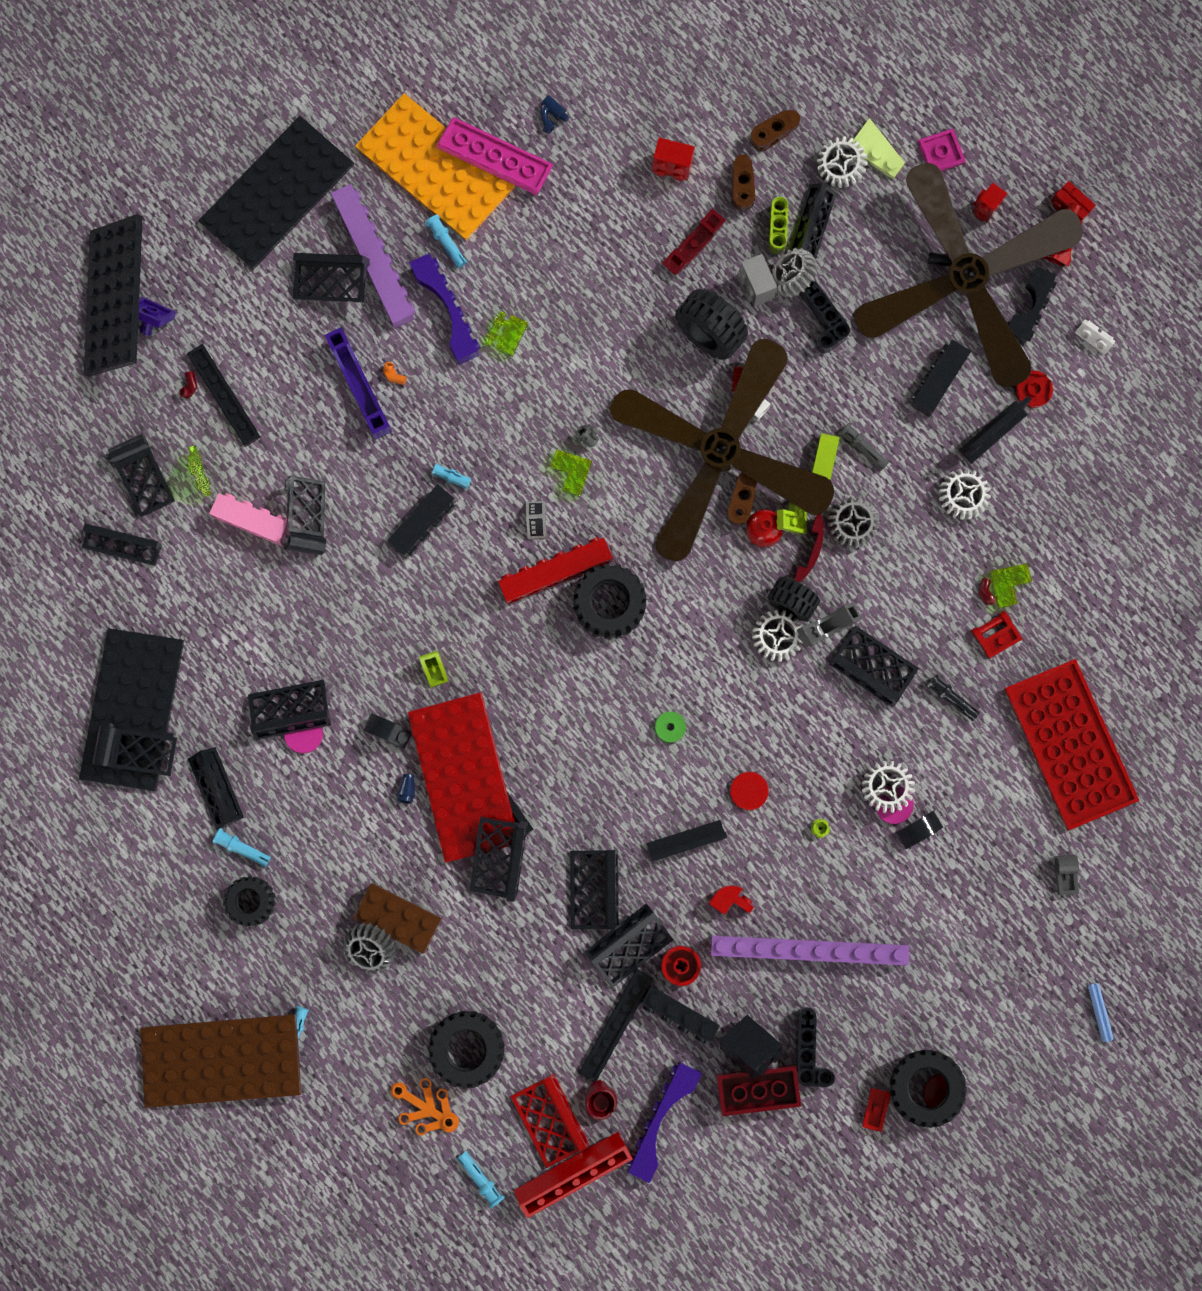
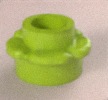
[811,819,830,838]

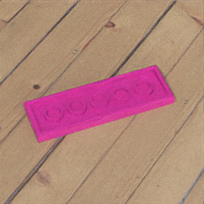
[437,117,553,196]

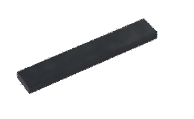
[187,344,261,447]
[579,969,654,1082]

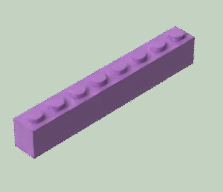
[331,184,416,329]

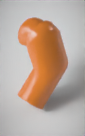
[383,362,407,385]

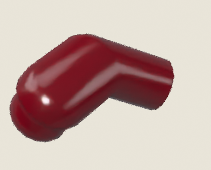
[179,371,198,399]
[978,578,997,605]

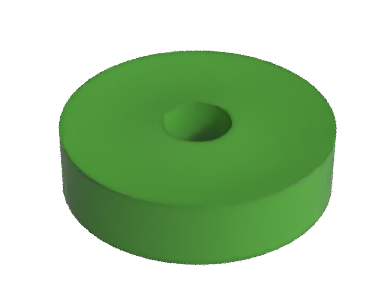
[655,712,686,743]

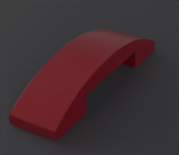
[662,208,726,276]
[794,515,824,583]

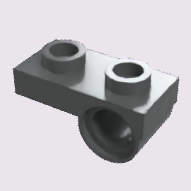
[1054,855,1079,895]

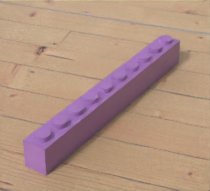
[710,936,909,965]

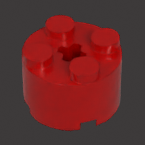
[661,946,701,986]

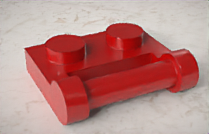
[971,611,1022,659]

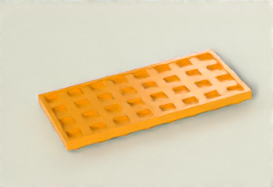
[355,93,515,241]

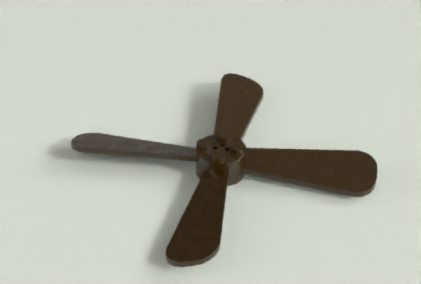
[855,163,1083,388]
[610,339,834,562]

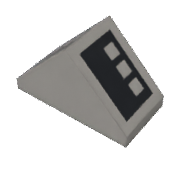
[526,501,547,539]

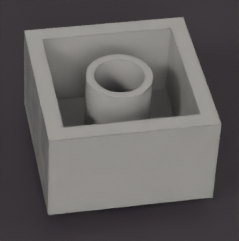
[737,254,777,307]

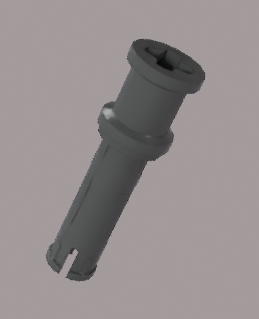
[838,422,889,471]

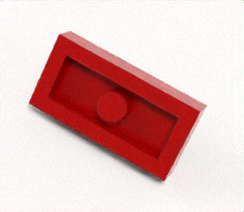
[862,1087,890,1132]

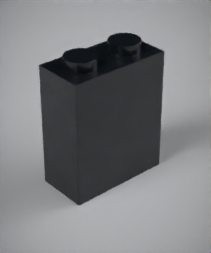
[720,1015,782,1079]

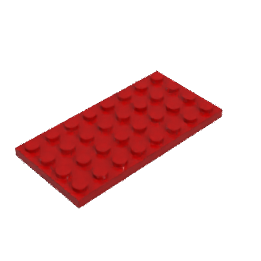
[1004,659,1140,831]
[408,692,515,863]

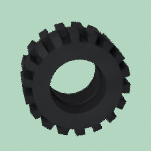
[767,577,820,622]
[223,876,276,926]

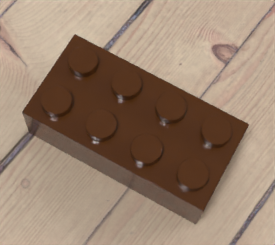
[353,883,443,954]

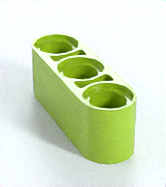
[769,197,788,254]
[812,433,840,480]

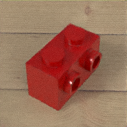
[973,183,1008,223]

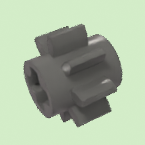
[576,424,599,449]

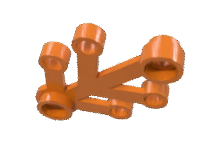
[391,1078,459,1136]

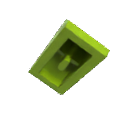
[419,651,449,687]

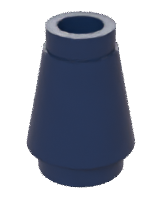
[396,774,415,804]

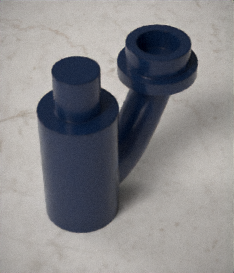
[540,95,569,134]

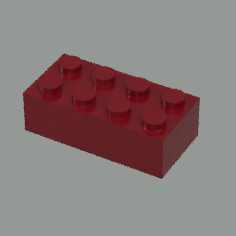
[716,1064,802,1117]

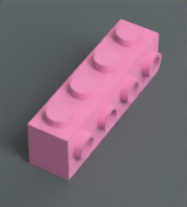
[209,493,287,546]

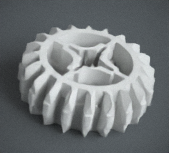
[817,137,868,188]
[939,469,991,520]
[752,610,803,662]
[862,761,915,813]

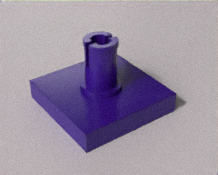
[139,297,176,335]

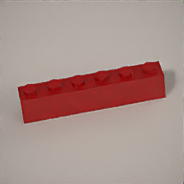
[498,537,613,605]
[514,1131,633,1219]

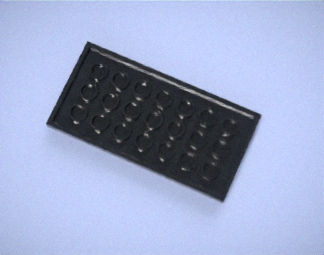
[198,115,354,270]
[83,214,143,376]
[79,628,185,792]

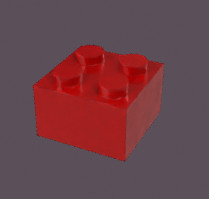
[652,137,695,181]

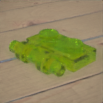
[484,311,529,357]

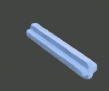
[1088,983,1113,1042]

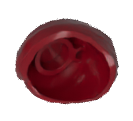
[585,1080,617,1120]

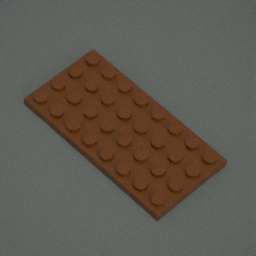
[140,1014,302,1108]

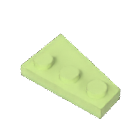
[850,118,905,180]

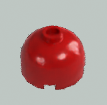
[746,509,783,547]

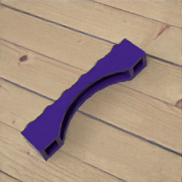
[409,253,480,365]
[325,327,392,440]
[626,1062,702,1184]

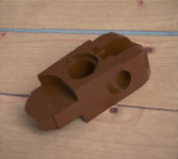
[750,110,800,151]
[732,155,755,210]
[727,473,757,525]

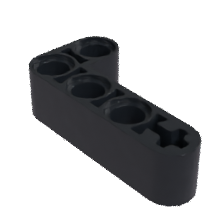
[799,281,850,354]
[796,1007,835,1087]

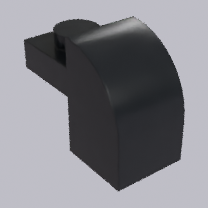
[363,713,412,749]
[896,811,943,849]

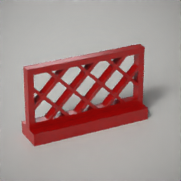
[510,1073,590,1168]

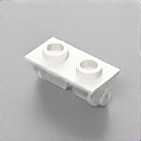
[1075,320,1115,354]

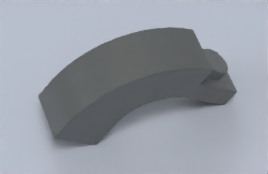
[797,602,862,647]

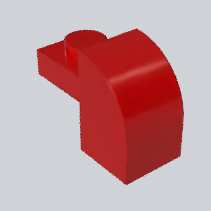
[708,886,754,915]

